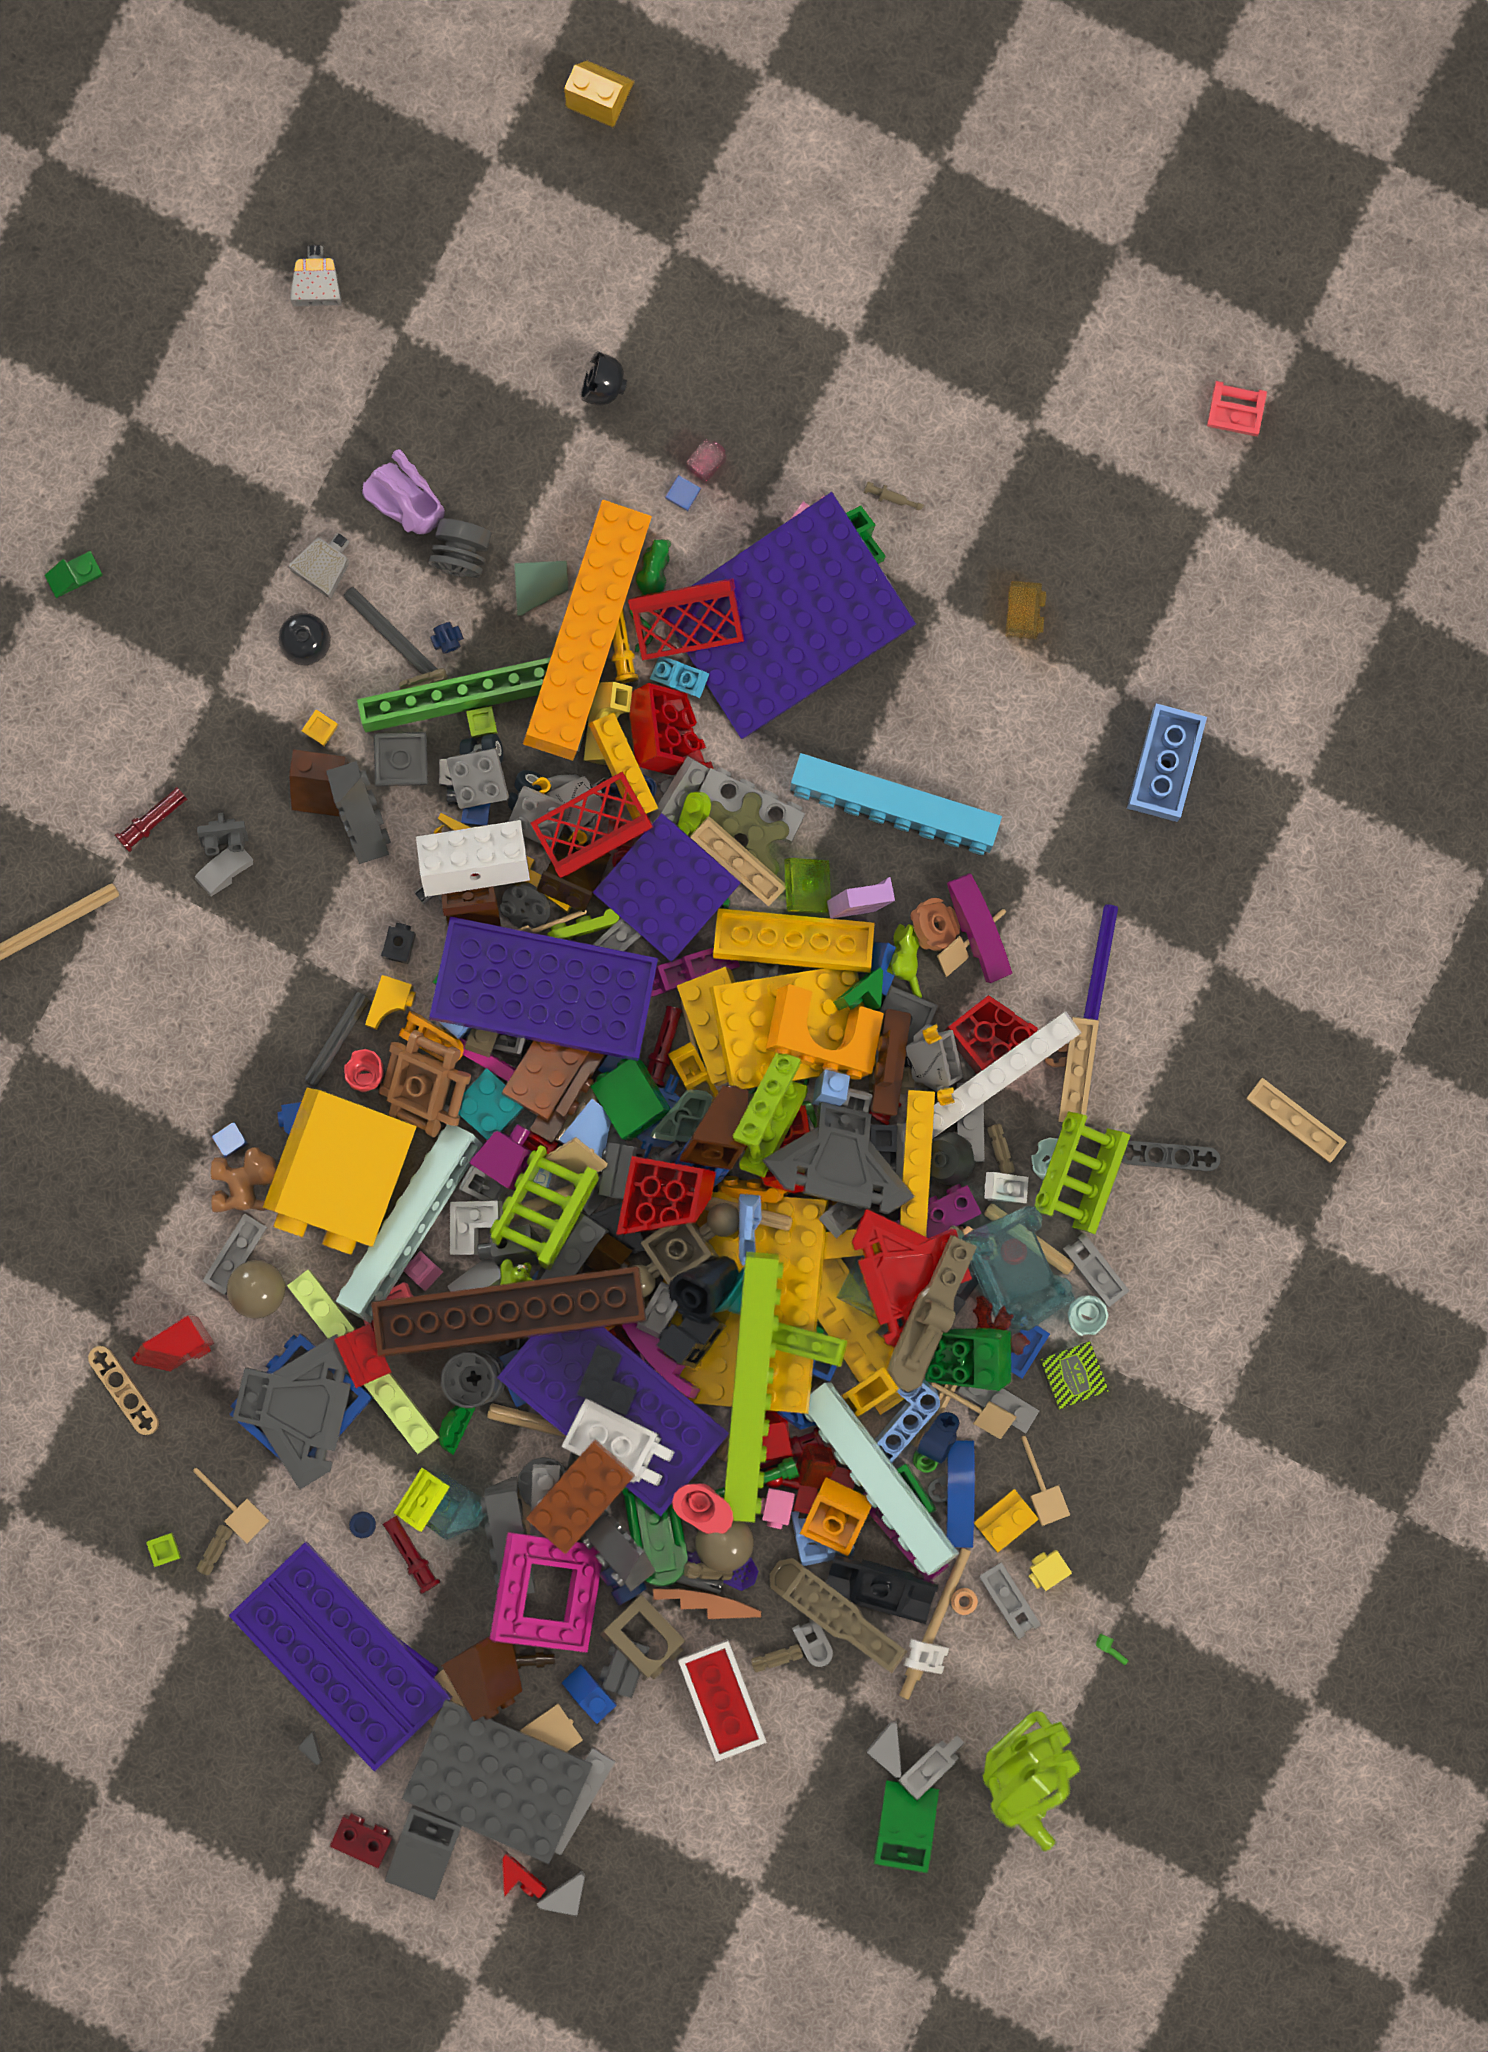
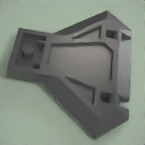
[763,1102,915,1214]
[232,1334,351,1490]

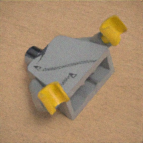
[532,774,606,850]
[904,1024,963,1106]

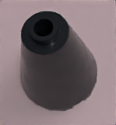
[668,1256,739,1322]

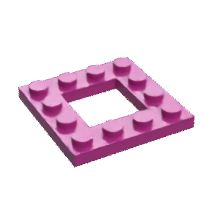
[490,1532,602,1652]

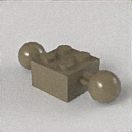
[629,1203,739,1298]

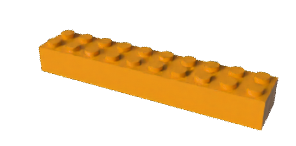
[523,499,652,761]

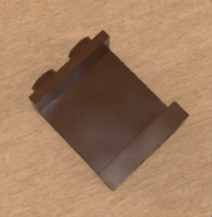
[441,886,501,927]

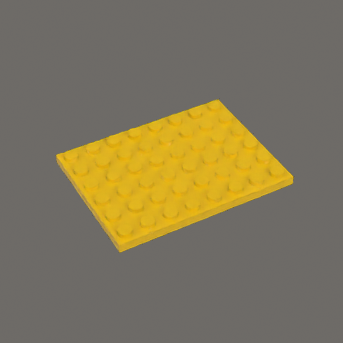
[655,1192,828,1414]

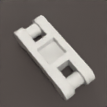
[904,1639,949,1674]

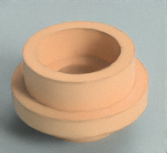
[951,1588,978,1615]

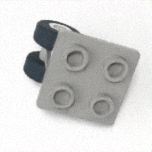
[447,733,509,809]
[508,770,571,848]

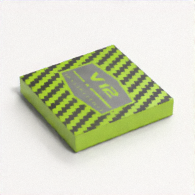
[1040,1341,1109,1409]

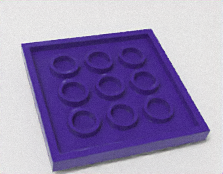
[593,813,742,962]

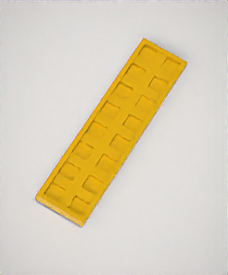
[817,1258,904,1415]

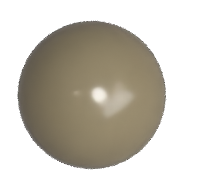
[227,1260,285,1319]
[695,1521,754,1572]

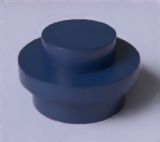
[349,1512,376,1538]

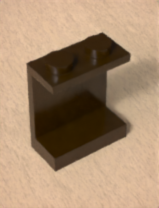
[536,833,611,912]

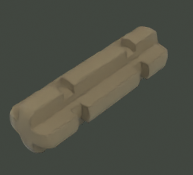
[399,668,448,690]
[988,1124,1015,1174]
[197,1525,233,1575]
[683,1563,733,1580]
[751,1644,803,1672]

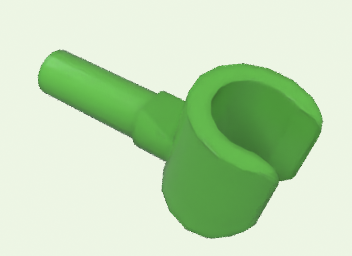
[801,1100,817,1128]
[1096,1634,1128,1665]

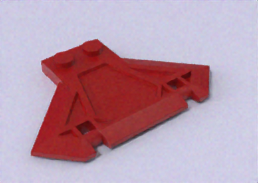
[851,1209,972,1348]

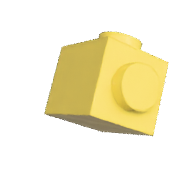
[1028,1550,1072,1591]

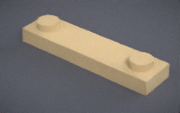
[690,816,787,906]
[1058,1017,1099,1122]
[1246,1078,1346,1163]

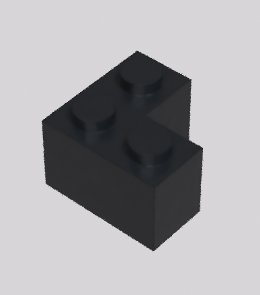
[656,1315,726,1368]
[576,1345,637,1416]

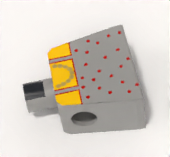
[290,245,342,306]

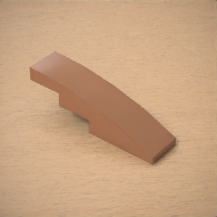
[653,1588,761,1619]

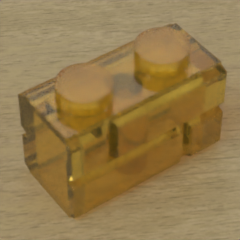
[1005,581,1046,639]

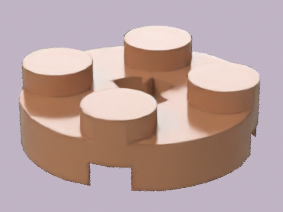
[911,898,960,951]

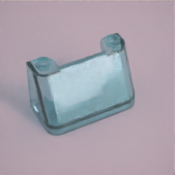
[962,1206,1075,1331]

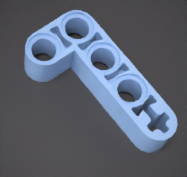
[874,1379,940,1463]

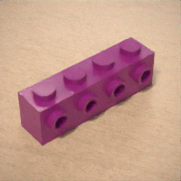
[895,1183,982,1238]

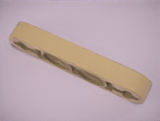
[88,1346,159,1435]

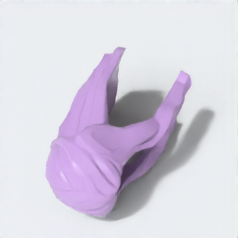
[362,450,445,534]

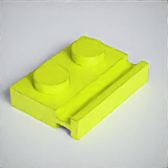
[394,1468,450,1532]

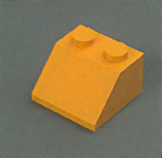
[800,1477,872,1556]

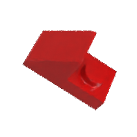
[762,1410,793,1461]
[502,1852,547,1898]

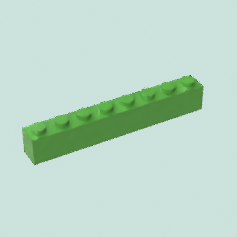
[357,657,551,733]

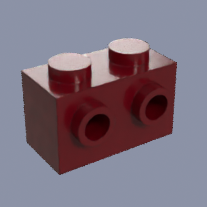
[329,1813,393,1869]

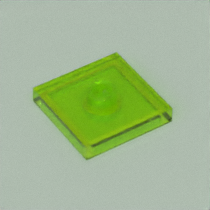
[784,858,831,913]

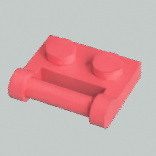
[1207,381,1267,437]

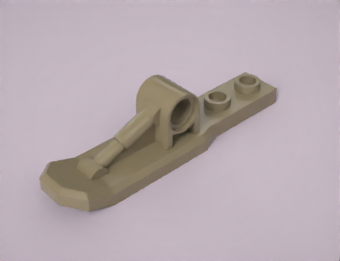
[887,1235,977,1392]
[770,1558,908,1673]

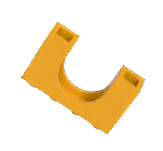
[766,984,884,1080]

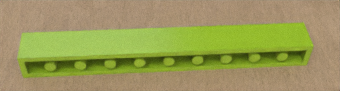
[724,1252,783,1522]

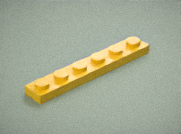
[899,1090,935,1237]

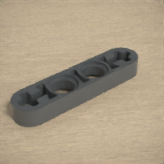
[1121,1141,1221,1172]

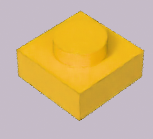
[302,710,338,746]

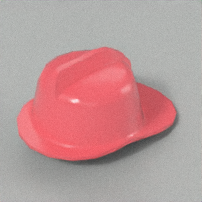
[672,1483,733,1534]

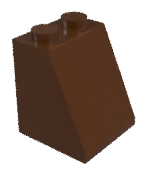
[289,749,349,817]
[680,1085,749,1170]
[441,1636,522,1721]

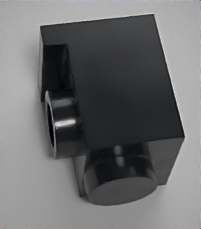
[381,923,416,964]

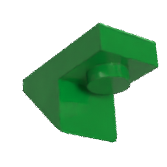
[45,551,103,598]
[833,967,883,1010]

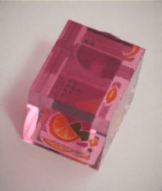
[686,439,726,484]

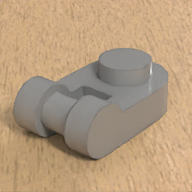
[792,1619,833,1667]

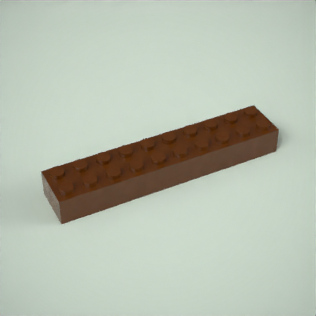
[371,1267,647,1357]

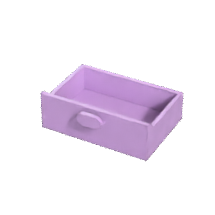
[827,877,895,919]

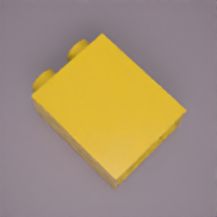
[263,1088,417,1255]

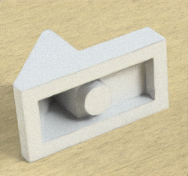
[984,1172,1028,1203]

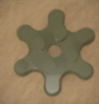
[709,792,789,875]

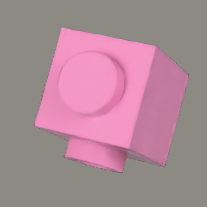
[761,1488,795,1529]

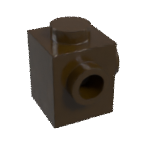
[585,1233,632,1272]

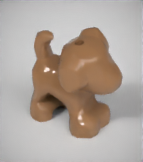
[211,1148,277,1213]

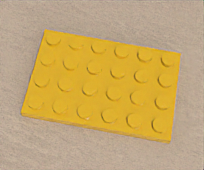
[709,969,876,1089]

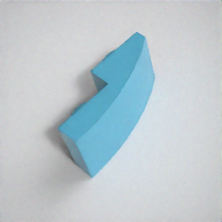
[650,657,709,698]

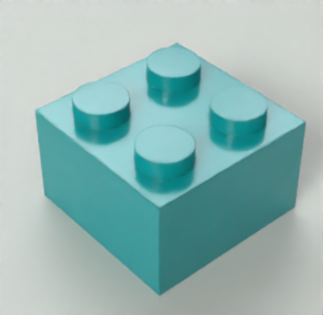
[459,1068,525,1140]

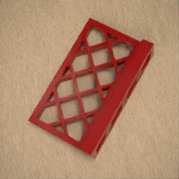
[628,578,744,660]
[530,771,654,878]

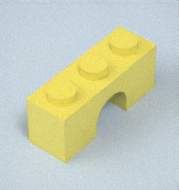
[584,682,633,765]

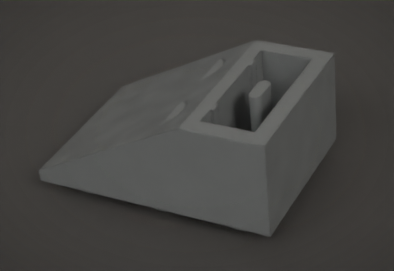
[385,1805,462,1900]

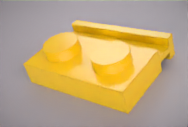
[974,1489,1039,1553]

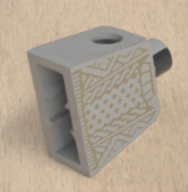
[288,533,350,600]

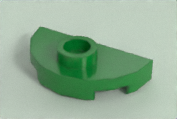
[439,1405,476,1455]

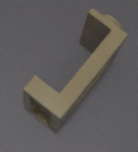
[600,1594,686,1681]

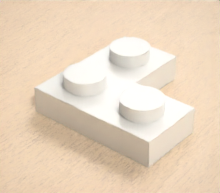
[450,1201,503,1255]

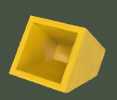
[564,61,634,127]

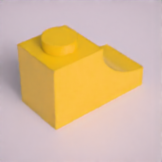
[365,975,416,1030]

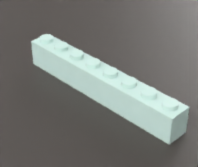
[336,1124,483,1323]
[804,1382,959,1575]

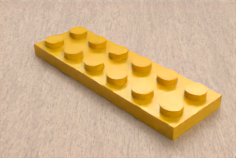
[713,908,875,973]

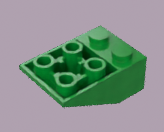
[925,1328,1011,1391]
[873,1780,939,1873]

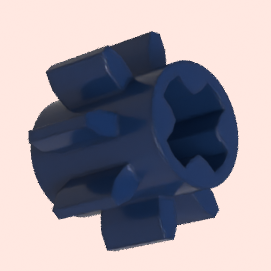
[430,622,464,654]

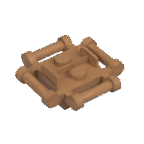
[378,1030,471,1137]

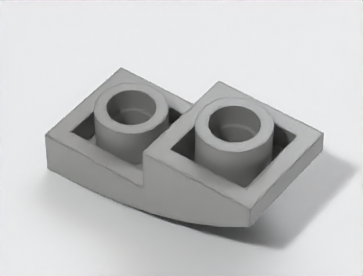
[195,847,253,896]

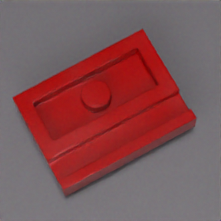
[334,1323,391,1388]

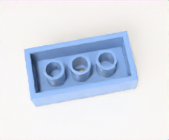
[1127,703,1207,822]

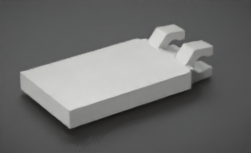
[562,1399,674,1486]

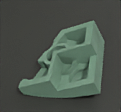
[514,561,568,616]
[651,1089,713,1142]

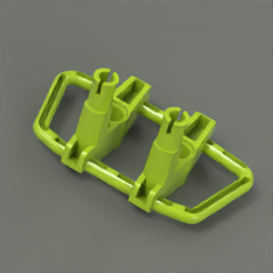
[982,1711,1080,1851]

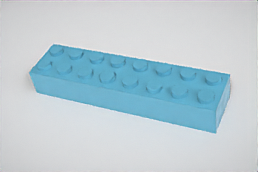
[790,753,1002,855]

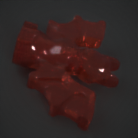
[973,1295,1030,1355]

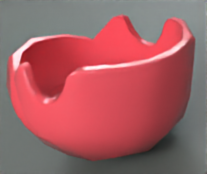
[344,1049,384,1092]

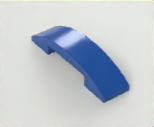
[946,1441,975,1548]

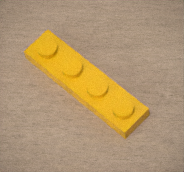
[588,713,658,820]

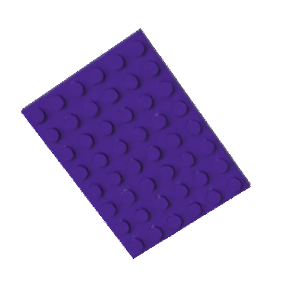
[660,492,917,739]

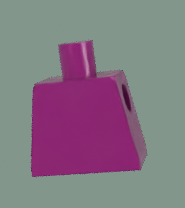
[469,1124,532,1191]

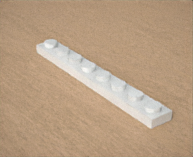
[932,1011,1081,1139]

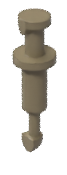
[863,481,924,510]

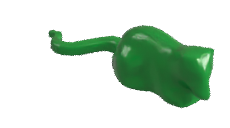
[629,539,671,653]

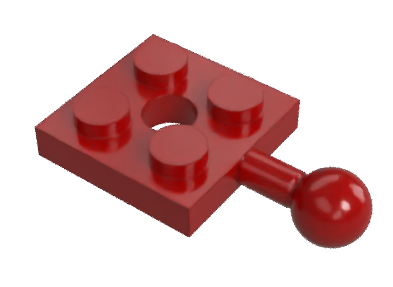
[765,1459,855,1514]

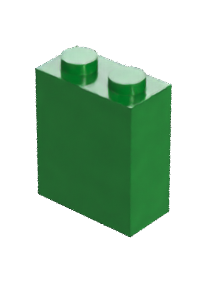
[591,1058,671,1141]

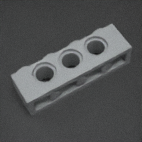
[699,767,805,844]

